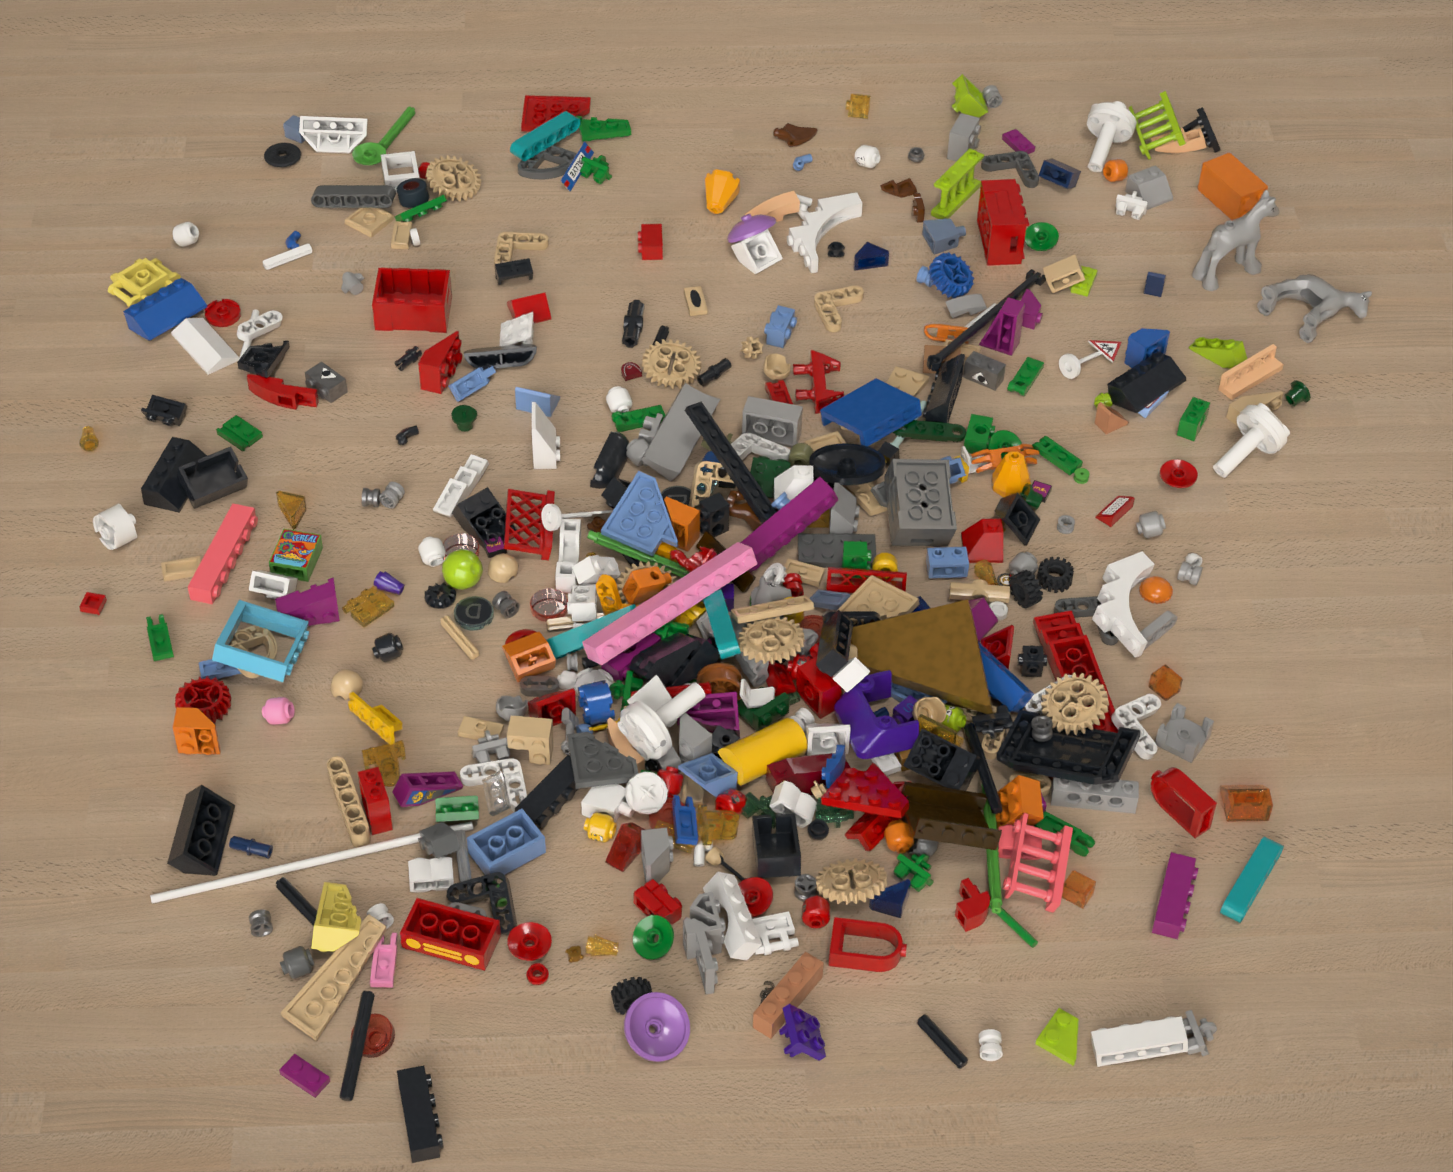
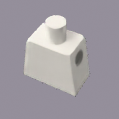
[627,675,677,727]
[581,784,635,822]

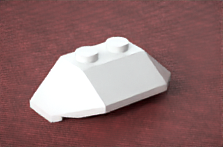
[299,116,368,154]

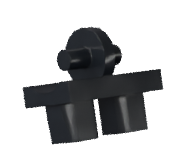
[972,705,1014,739]

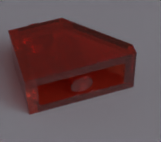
[605,822,646,872]

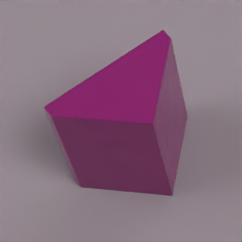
[969,597,998,642]

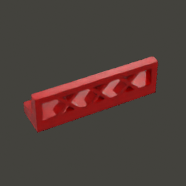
[826,567,907,593]
[844,781,911,851]

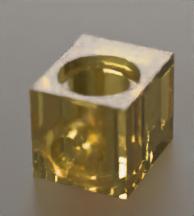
[846,94,871,119]

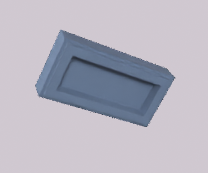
[809,589,850,610]

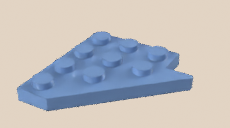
[601,471,678,556]

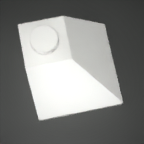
[731,229,783,274]
[774,465,813,509]
[804,723,850,756]

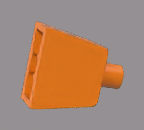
[622,566,672,605]

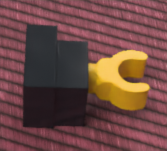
[878,441,900,466]

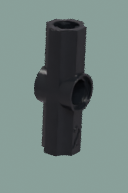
[622,300,645,348]

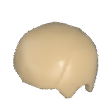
[763,353,791,381]
[488,553,519,583]
[330,669,363,700]
[912,697,947,728]

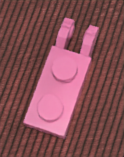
[370,933,398,988]

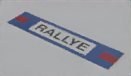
[560,141,594,191]

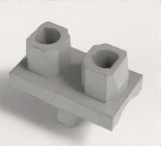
[638,413,663,444]
[472,730,510,764]
[1182,1010,1217,1056]

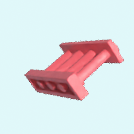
[1003,813,1073,913]

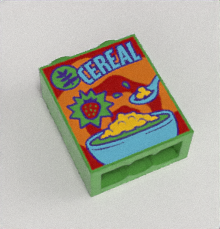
[269,529,323,582]

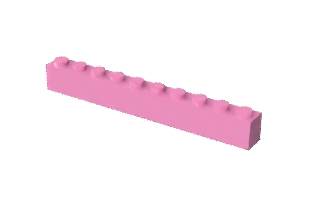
[582,542,757,665]

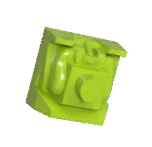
[952,74,988,118]

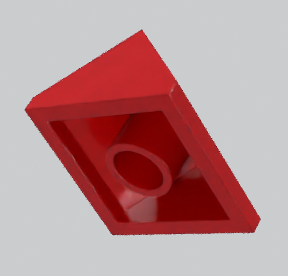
[507,292,552,324]
[981,625,1014,670]

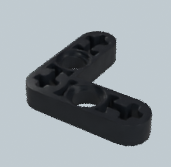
[447,872,517,935]

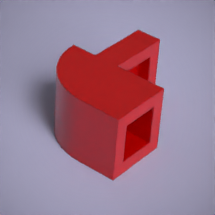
[955,878,990,932]

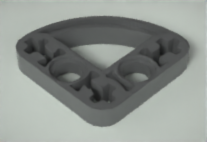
[518,145,577,180]

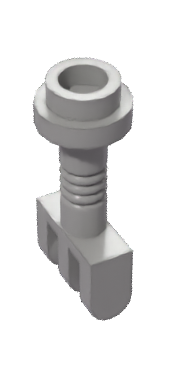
[561,708,579,755]

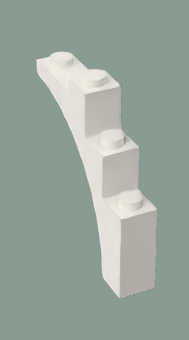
[787,192,862,273]
[1092,551,1155,658]

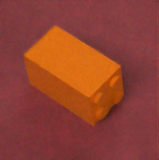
[1198,152,1268,220]

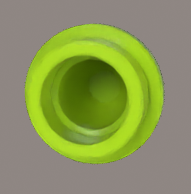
[1094,392,1113,408]

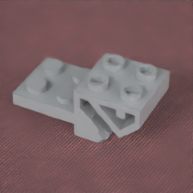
[683,892,725,995]

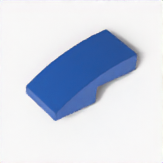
[822,745,846,788]

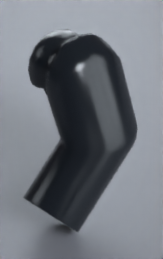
[396,425,419,446]

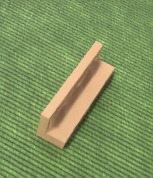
[1219,344,1284,400]

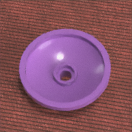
[727,214,776,243]
[624,992,690,1062]

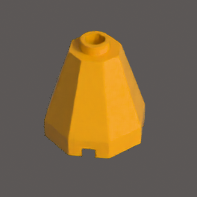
[705,169,740,214]
[992,452,1031,497]

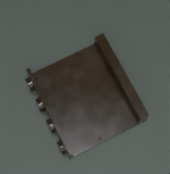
[901,781,1002,850]

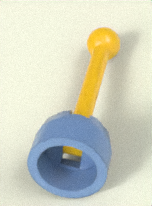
[576,718,620,734]

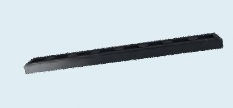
[684,401,777,524]

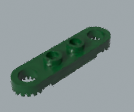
[893,420,966,443]

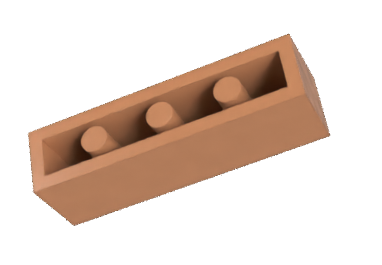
[753,951,824,1039]

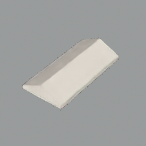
[171,318,239,375]

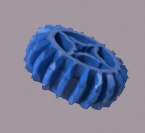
[928,252,975,299]

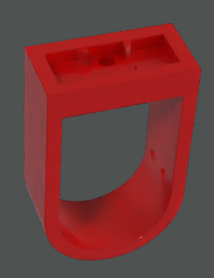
[1151,767,1217,839]
[828,917,907,972]

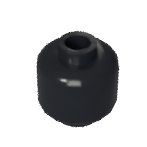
[372,633,404,662]

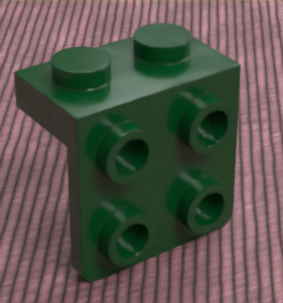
[750,456,792,499]
[737,687,790,731]

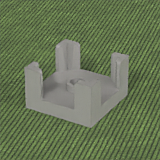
[1155,703,1214,763]

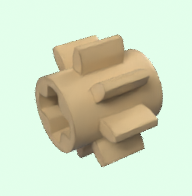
[740,336,764,359]

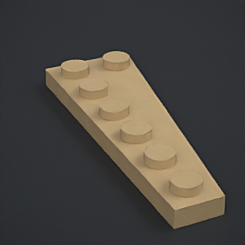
[856,366,929,447]
[804,431,887,516]
[281,914,387,1041]

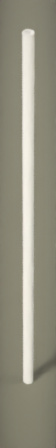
[150,821,473,904]

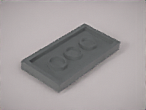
[798,533,876,568]

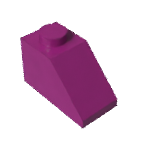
[1021,289,1043,330]

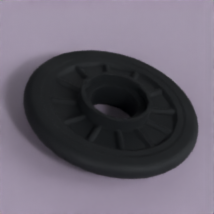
[264,143,301,167]

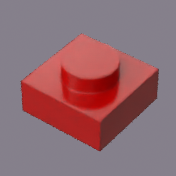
[79,592,107,615]

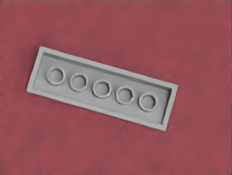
[641,383,720,482]

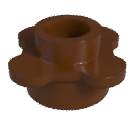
[587,516,606,533]

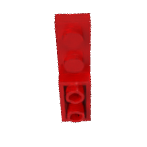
[247,374,319,410]

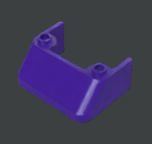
[835,670,919,759]

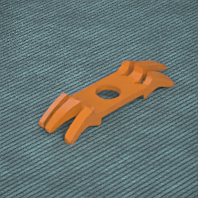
[971,444,1040,473]

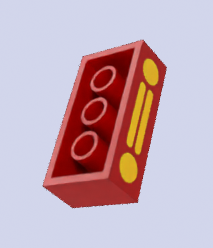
[400,898,501,971]

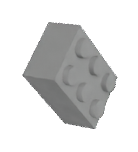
[742,396,803,448]

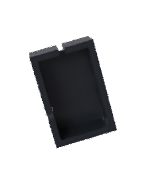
[177,446,248,509]
[752,813,801,878]

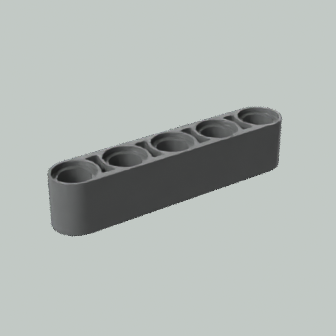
[311,185,396,208]

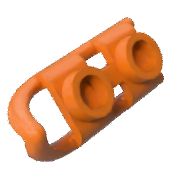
[924,324,969,344]

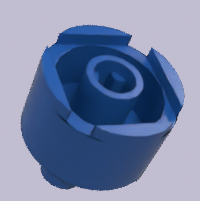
[577,680,615,725]

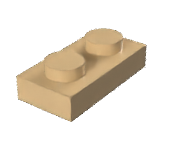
[784,559,825,587]

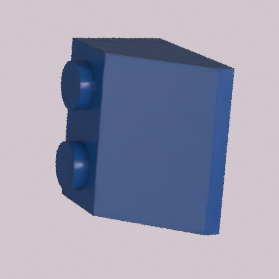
[1124,328,1170,368]

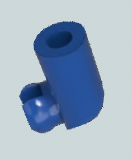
[285,231,301,250]

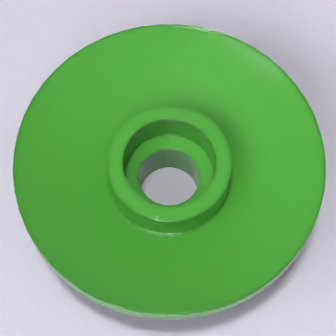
[352,142,386,165]

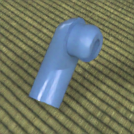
[793,154,812,171]

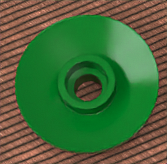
[1025,222,1059,251]
[989,430,1024,459]
[633,915,674,960]

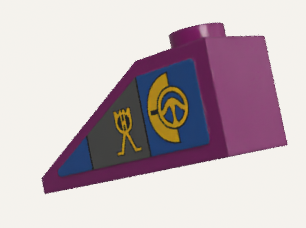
[392,771,463,807]

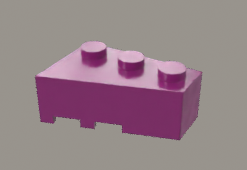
[979,297,1025,356]
[275,577,340,626]
[677,692,740,739]

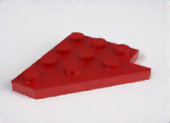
[521,95,591,132]
[821,763,909,818]

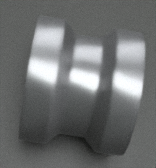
[362,488,380,507]
[1032,716,1053,742]
[794,874,816,902]
[249,909,273,937]

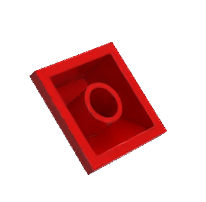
[961,519,1003,563]
[528,688,576,726]

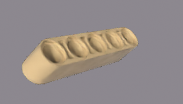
[327,756,371,848]

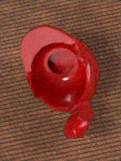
[670,547,717,573]

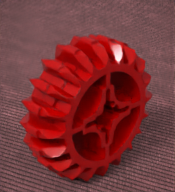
[175,676,232,724]

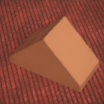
[1095,402,1129,434]

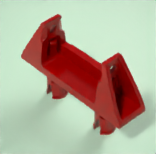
[793,350,844,414]

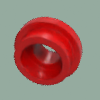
[526,963,549,985]

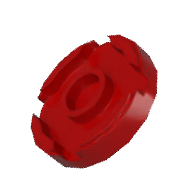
[205,299,241,327]

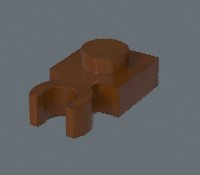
[912,193,925,223]

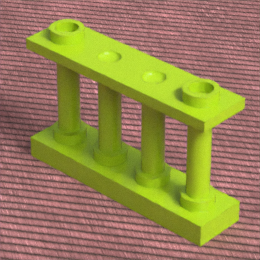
[1129,91,1186,160]
[931,149,984,219]

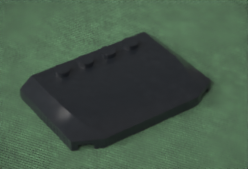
[997,710,1140,785]

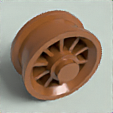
[697,658,742,701]

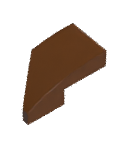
[880,178,917,198]

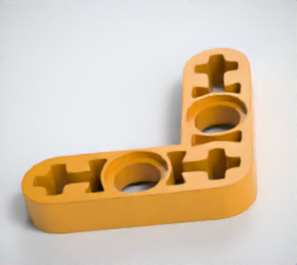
[596,574,639,615]

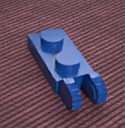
[672,795,698,845]

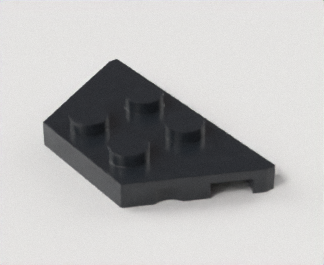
[237,340,290,378]

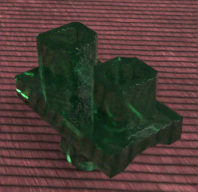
[742,792,776,829]
[815,798,854,828]

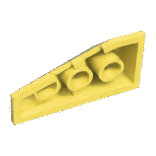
[311,882,361,952]

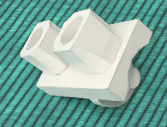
[1116,191,1148,220]

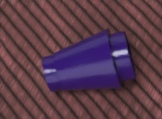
[374,571,405,595]

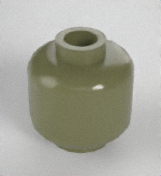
[788,443,814,466]

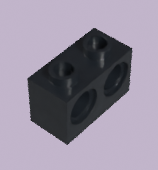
[699,492,730,537]

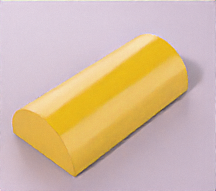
[718,718,807,786]

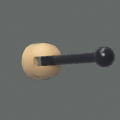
[705,847,747,881]

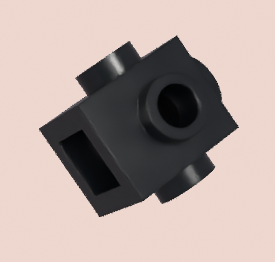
[1017,645,1047,677]
[712,725,740,759]

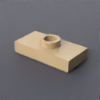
[458,716,504,740]

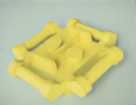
[108,258,181,307]

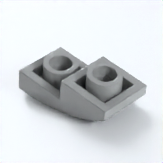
[946,294,987,318]

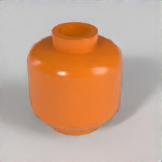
[1103,159,1128,182]
[884,820,914,854]

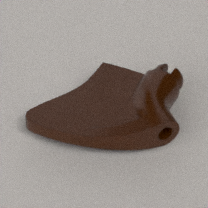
[773,123,818,147]

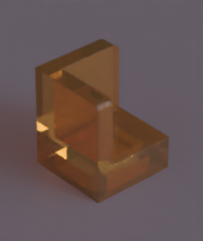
[1148,664,1183,701]
[1062,870,1096,909]

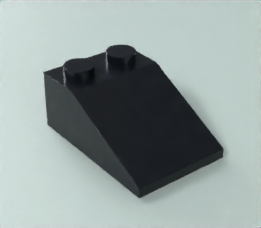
[628,632,699,686]

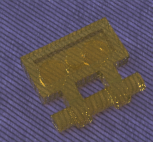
[342,586,395,627]

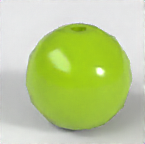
[442,549,483,590]

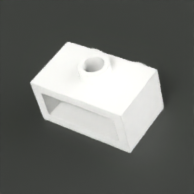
[573,555,620,585]
[249,570,298,599]

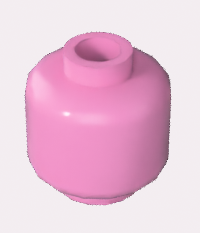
[262,697,295,725]

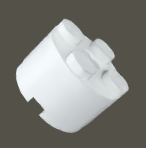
[93,504,137,550]

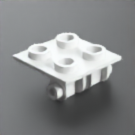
[499,312,534,346]

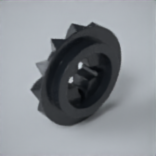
[424,582,456,609]

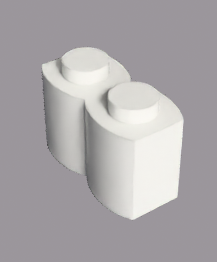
[769,781,817,828]
[408,856,454,893]

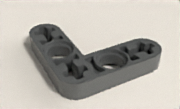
[981,151,1039,188]
[1054,596,1119,646]

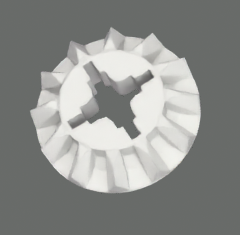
[763,563,787,586]

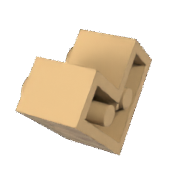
[507,715,554,765]

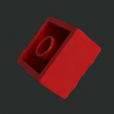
[796,657,842,719]

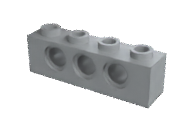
[1051,777,1139,814]

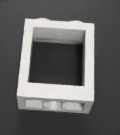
[381,151,419,193]

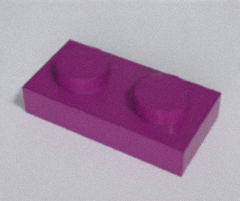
[1002,129,1036,154]
[279,1054,331,1098]

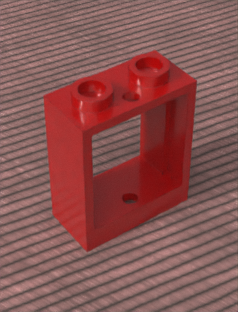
[357,767,393,835]

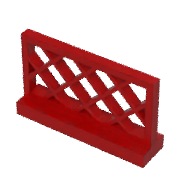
[504,489,555,561]

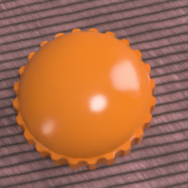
[1139,576,1173,604]

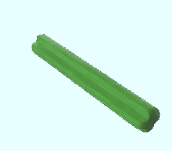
[378,106,415,149]

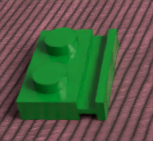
[216,415,263,451]

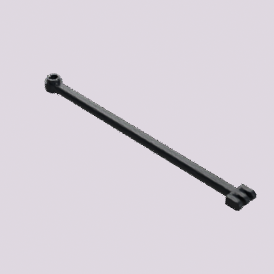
[926,269,1046,371]

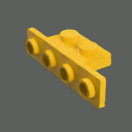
[348,692,403,745]

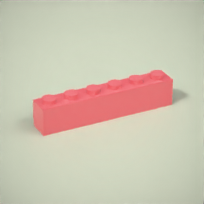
[188,503,258,605]

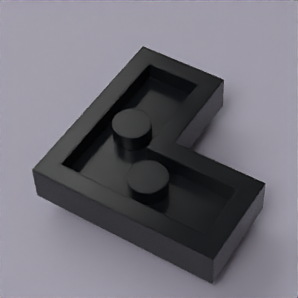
[1196,107,1221,153]

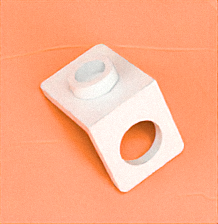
[960,446,988,473]
[740,679,775,708]

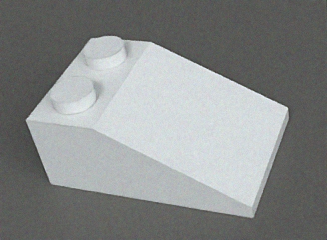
[532,402,560,469]

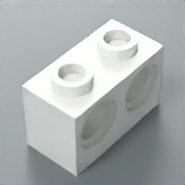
[567,584,597,621]

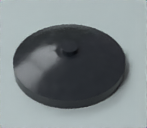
[809,443,886,485]

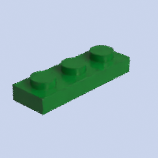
[395,195,447,222]

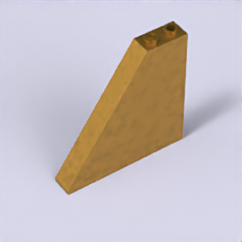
[851,599,993,714]

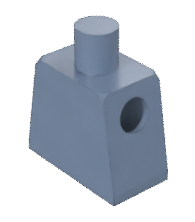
[922,219,966,255]

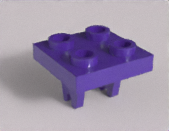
[779,1004,826,1061]

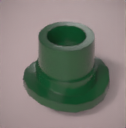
[1284,380,1311,406]
[451,405,477,432]
[1019,483,1043,510]

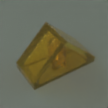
[276,491,307,530]

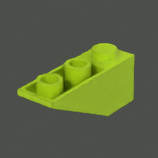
[1189,337,1247,369]

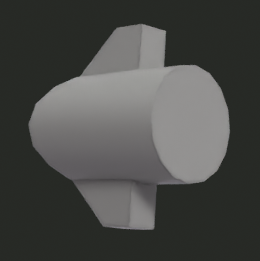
[341,272,365,295]

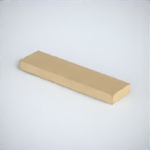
[731,595,814,624]

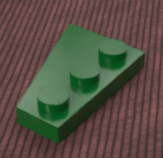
[576,116,631,141]

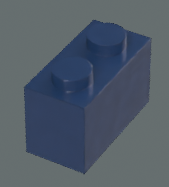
[1038,158,1081,189]

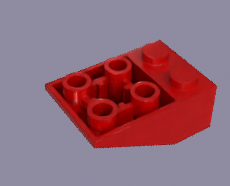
[418,331,463,394]

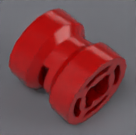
[783,573,804,597]

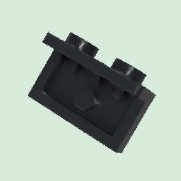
[141,395,188,427]

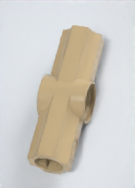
[949,579,1010,603]

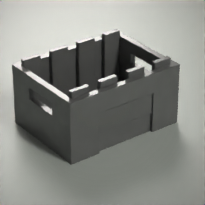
[884,459,957,546]

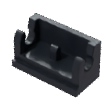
[495,258,533,285]

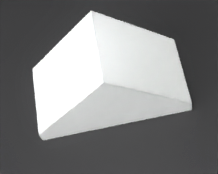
[833,657,870,692]

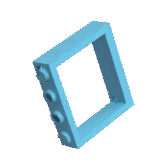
[212,600,309,682]

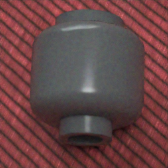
[280,946,315,979]

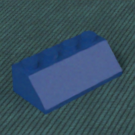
[123,278,207,341]

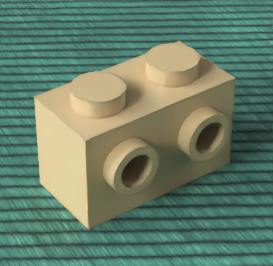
[1043,254,1085,293]

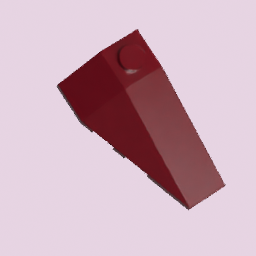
[766,753,851,796]

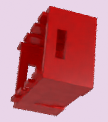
[977,179,1029,266]
[372,267,452,333]

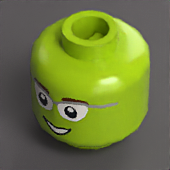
[937,704,966,733]

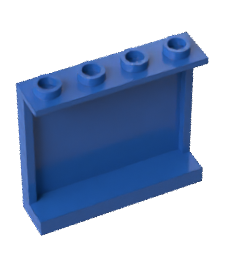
[820,378,922,447]

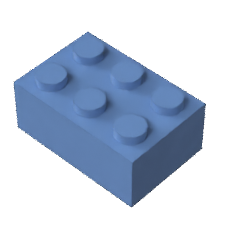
[467,809,546,875]

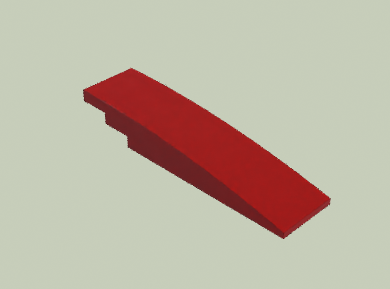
[1033,610,1118,733]

